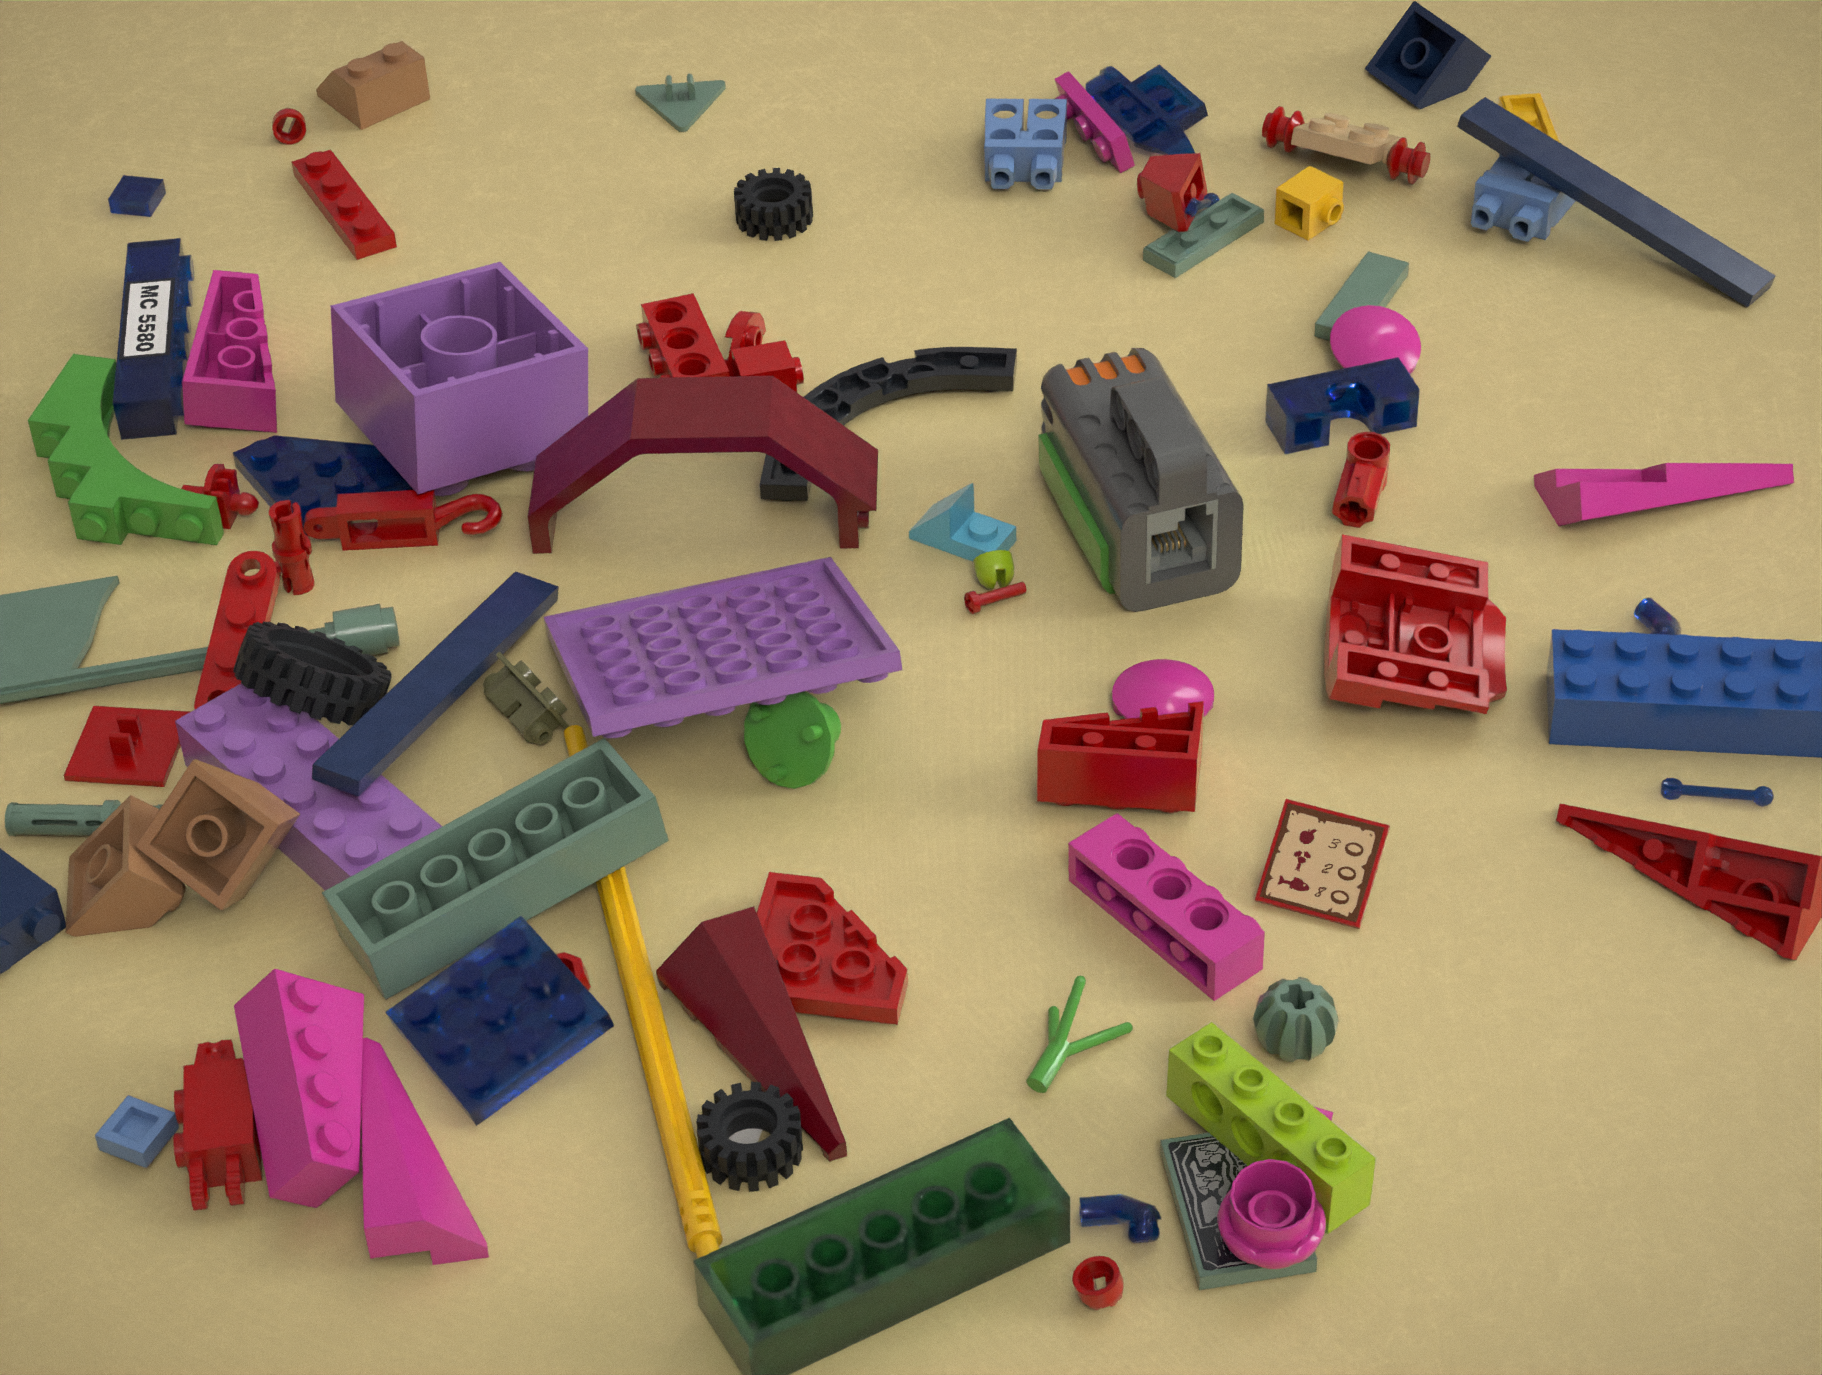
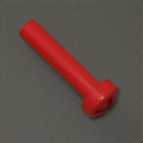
[964,582,1027,614]

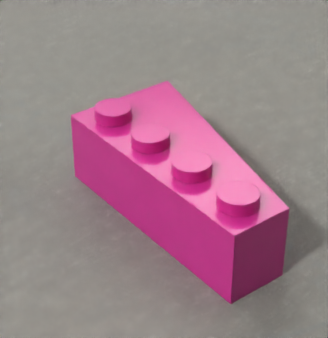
[182,270,277,433]
[234,969,364,1208]

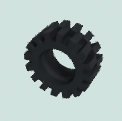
[734,168,813,241]
[696,1082,803,1192]

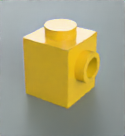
[1275,166,1344,241]

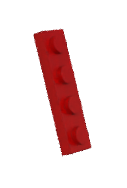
[292,149,397,260]

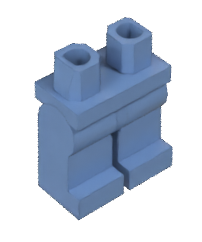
[984,99,1067,189]
[1471,154,1575,242]

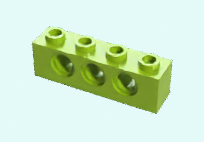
[1166,1022,1376,1234]

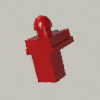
[181,464,259,529]

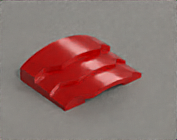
[1324,534,1507,714]

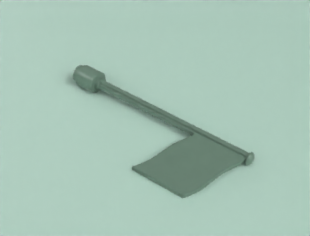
[0,575,400,704]

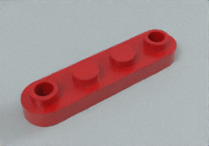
[194,551,280,710]

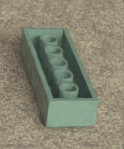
[322,738,669,999]

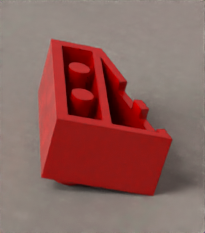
[1037,701,1204,813]

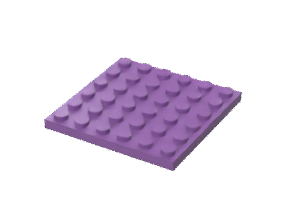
[544,557,902,738]

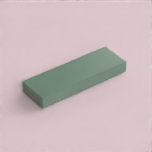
[1143,193,1264,278]
[1314,251,1409,341]

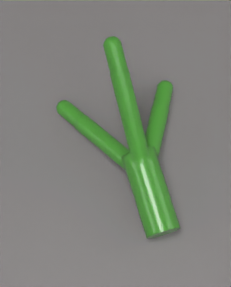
[1026,975,1133,1093]

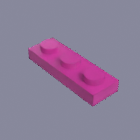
[1054,71,1135,173]

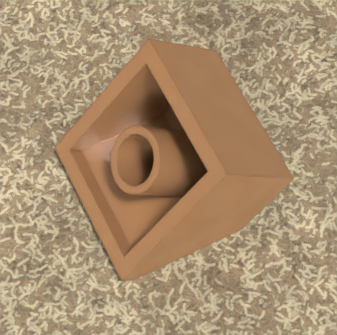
[316,41,430,130]
[135,759,300,911]
[65,795,186,937]

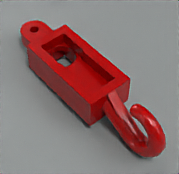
[304,490,503,551]

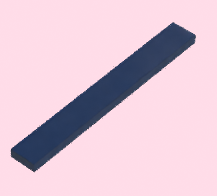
[1457,97,1776,307]
[312,571,559,796]

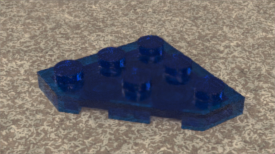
[233,435,414,536]

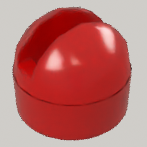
[272,108,306,144]
[1072,1256,1124,1310]

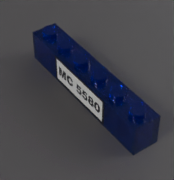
[113,238,195,440]

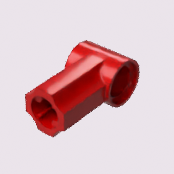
[1332,432,1390,528]

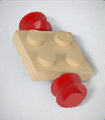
[1262,106,1431,184]

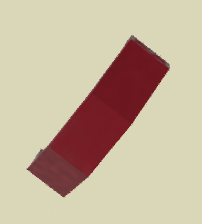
[528,376,878,554]

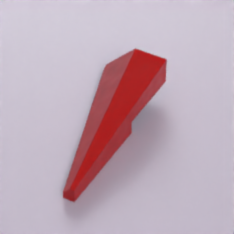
[1556,804,1822,960]

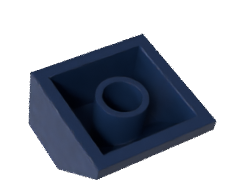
[1365,1,1491,109]

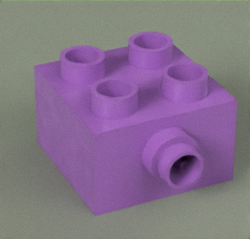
[330,262,588,496]

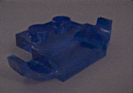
[1086,64,1208,155]

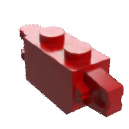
[173,1039,262,1211]

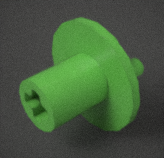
[744,691,841,789]

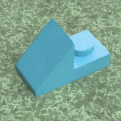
[909,483,1017,562]

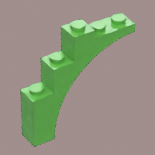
[28,354,224,545]

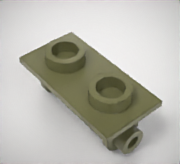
[483,651,569,745]

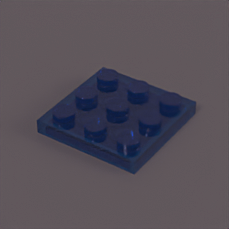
[386,916,614,1126]

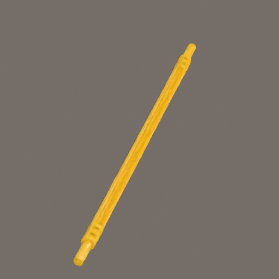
[564,725,729,1296]

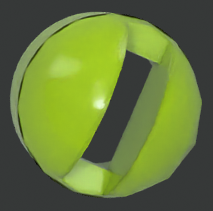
[973,550,1014,590]

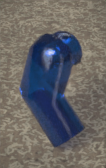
[1634,597,1681,635]
[1079,1194,1162,1243]

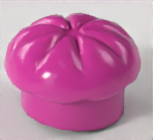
[1217,1159,1326,1269]

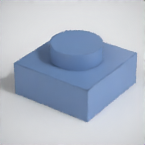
[95,1095,179,1168]

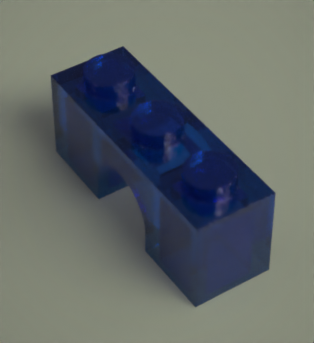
[1265,357,1420,454]

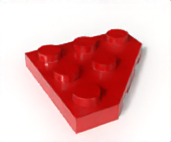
[757,872,908,1025]

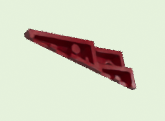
[656,906,847,1162]

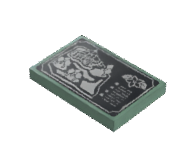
[1160,1133,1317,1290]

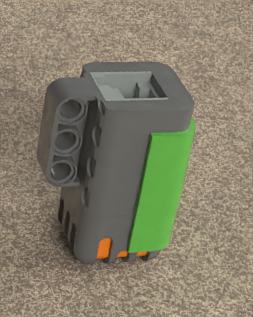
[1038,348,1244,612]

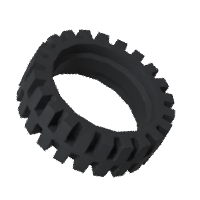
[233,621,392,726]

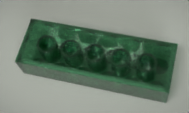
[693,1117,1070,1375]

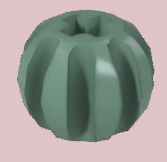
[1253,977,1339,1063]

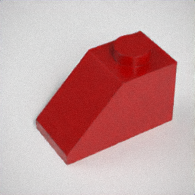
[1137,153,1208,232]

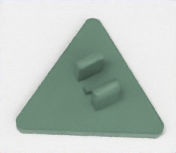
[635,74,726,132]

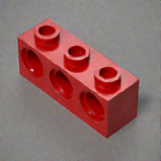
[636,293,730,378]

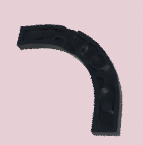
[760,347,1017,501]

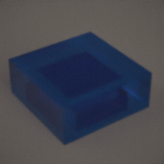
[108,175,166,217]

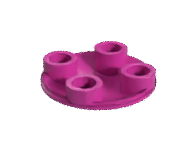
[1330,305,1421,385]
[1112,659,1214,719]

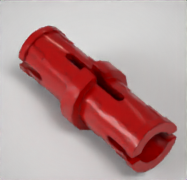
[268,500,315,595]

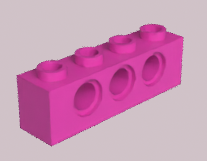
[1068,813,1265,1001]

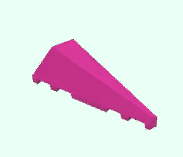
[1534,463,1794,526]
[361,1038,489,1265]

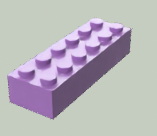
[175,684,442,890]

